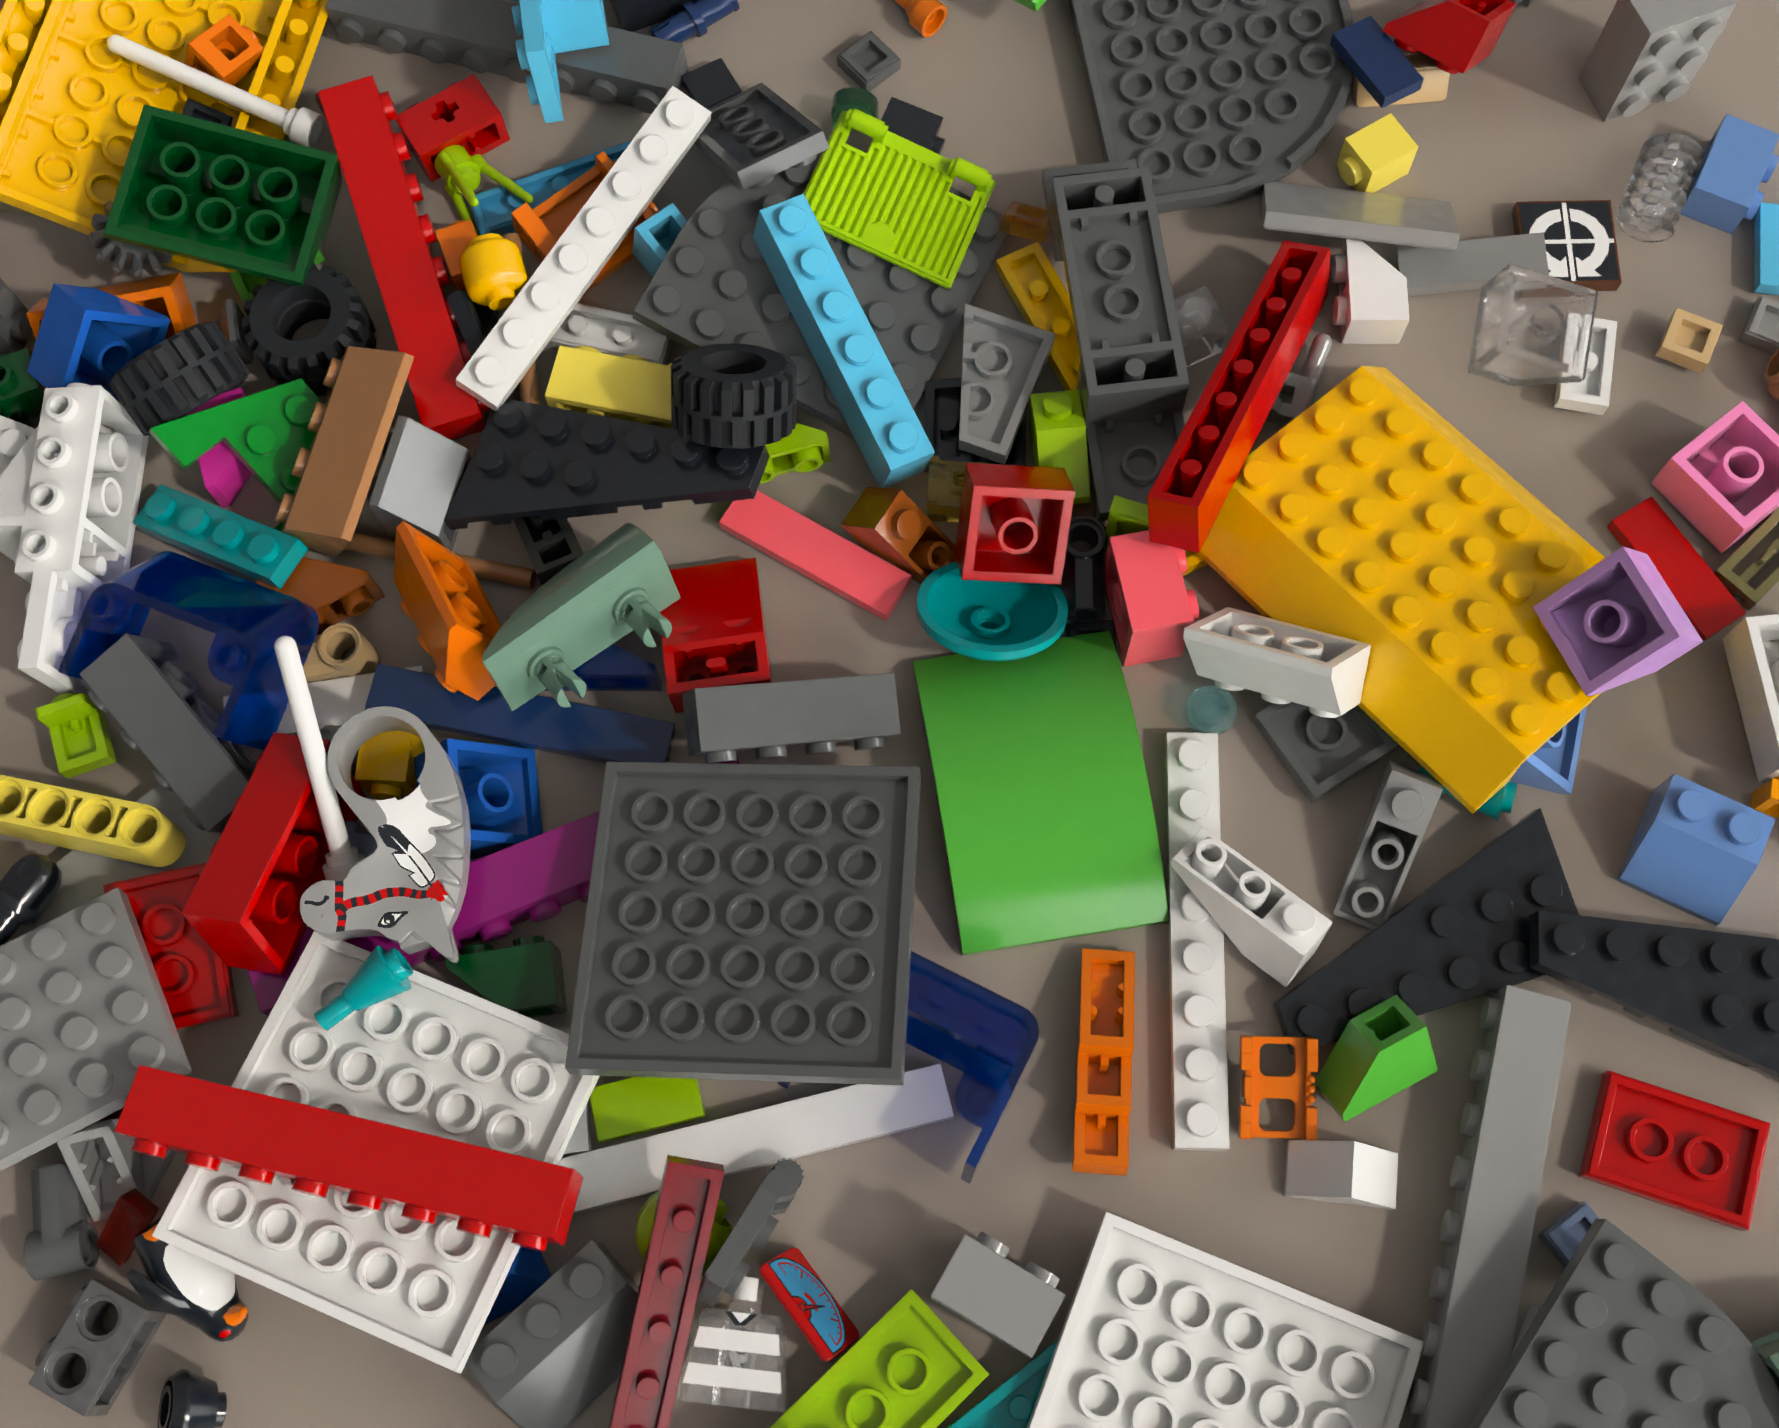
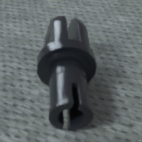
[0,854,62,946]

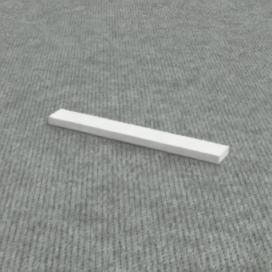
[558,1063,954,1214]

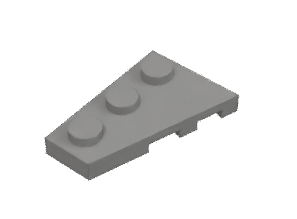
[958,303,1055,464]

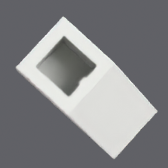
[1330,238,1409,344]

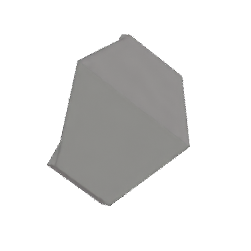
[57,1119,176,1222]

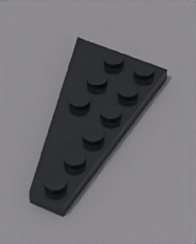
[444,399,770,530]
[1273,808,1579,1055]

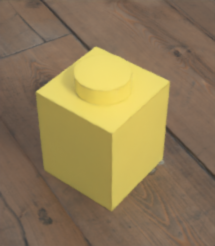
[1336,113,1419,193]

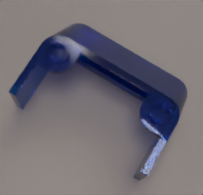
[58,551,319,751]
[777,951,1039,1184]

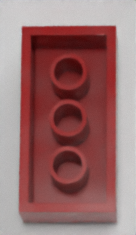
[181,732,367,976]

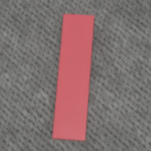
[719,490,912,621]

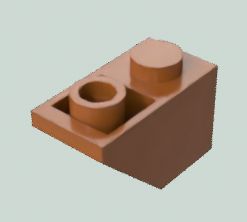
[841,487,956,584]
[256,557,385,640]

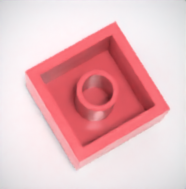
[1104,530,1199,667]

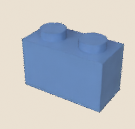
[1678,114,1779,234]

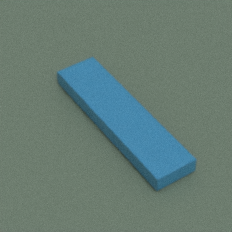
[469,140,632,236]

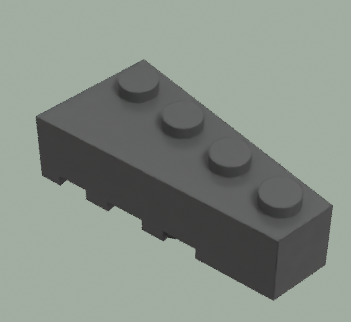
[80,633,256,832]

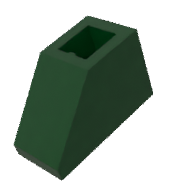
[445,936,567,1018]

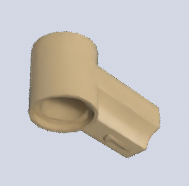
[267,623,379,688]

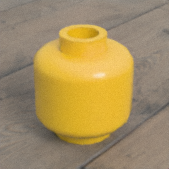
[459,233,529,310]

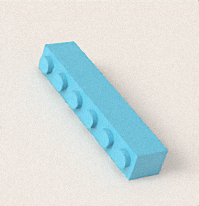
[753,194,935,488]

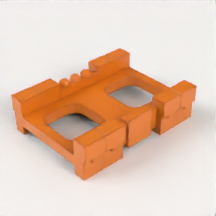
[1238,1035,1318,1141]

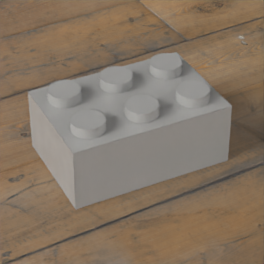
[1578,0,1738,122]

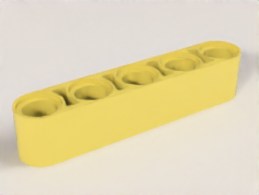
[0,775,186,867]

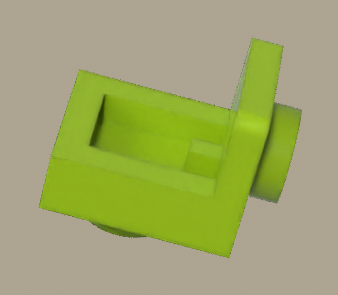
[35,693,116,779]

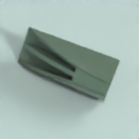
[482,523,681,711]

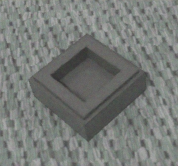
[837,31,901,94]

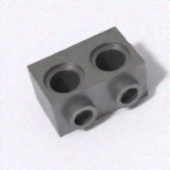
[28,1279,167,1417]

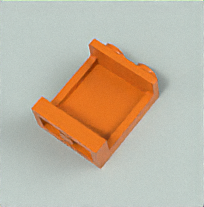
[511,151,659,292]

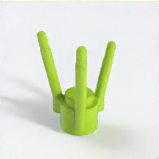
[434,145,533,236]

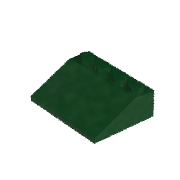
[103,104,342,287]

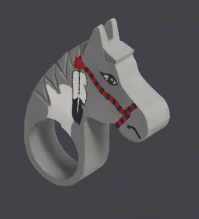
[300,706,471,963]

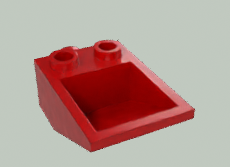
[660,558,773,713]

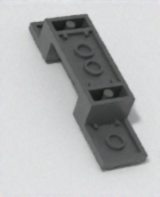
[1042,159,1190,521]

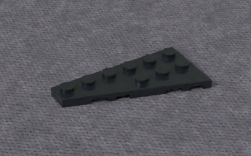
[1529,910,1779,1077]

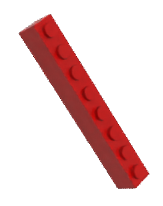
[318,75,492,440]
[1147,240,1330,553]
[114,1065,583,1252]

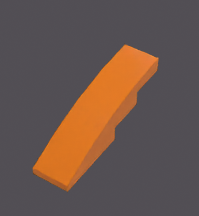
[1072,948,1135,1176]

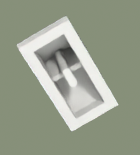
[1284,1140,1398,1210]

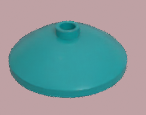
[916,562,1068,662]

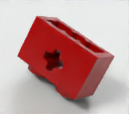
[395,74,510,183]

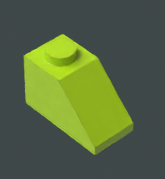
[1029,390,1090,504]

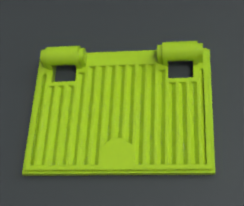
[804,108,996,290]

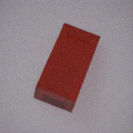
[96,1188,159,1266]

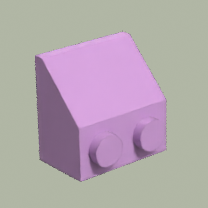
[1533,546,1703,697]

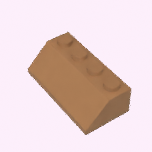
[275,346,415,558]

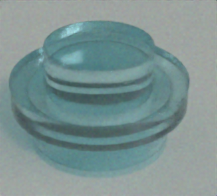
[1185,685,1237,735]

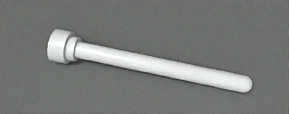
[107,34,324,148]
[274,636,365,881]

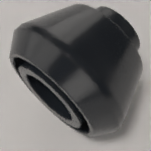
[157,1369,227,1428]

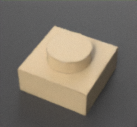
[1655,308,1723,373]

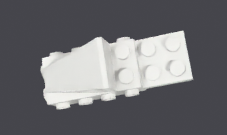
[0,383,149,696]

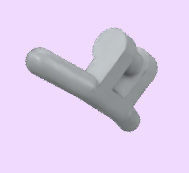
[1266,333,1332,425]

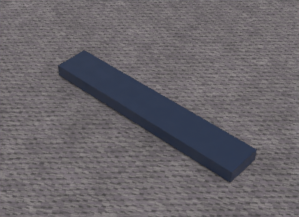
[364,664,675,763]

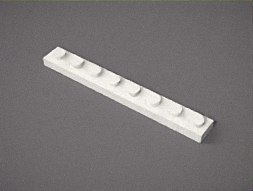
[456,86,712,411]
[1165,732,1230,1151]

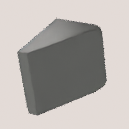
[216,299,254,364]

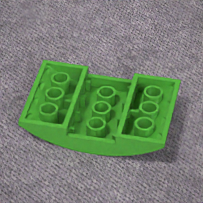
[912,631,1169,956]

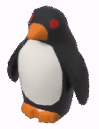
[127,1217,249,1342]

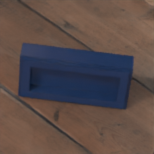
[1330,16,1424,108]

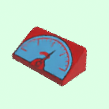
[759,1247,860,1362]

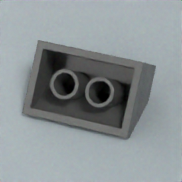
[465,1240,639,1428]

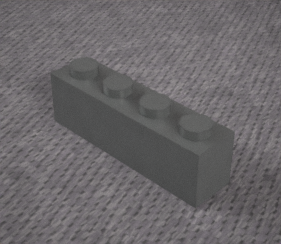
[682,673,901,763]

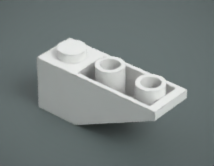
[1170,827,1333,987]

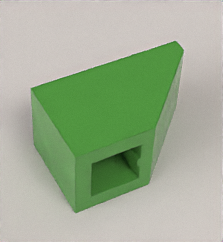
[1315,995,1438,1122]

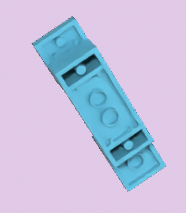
[512,0,609,123]

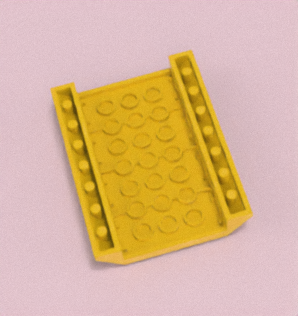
[0,0,328,272]
[1196,366,1605,814]

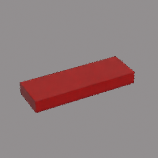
[1607,496,1746,643]

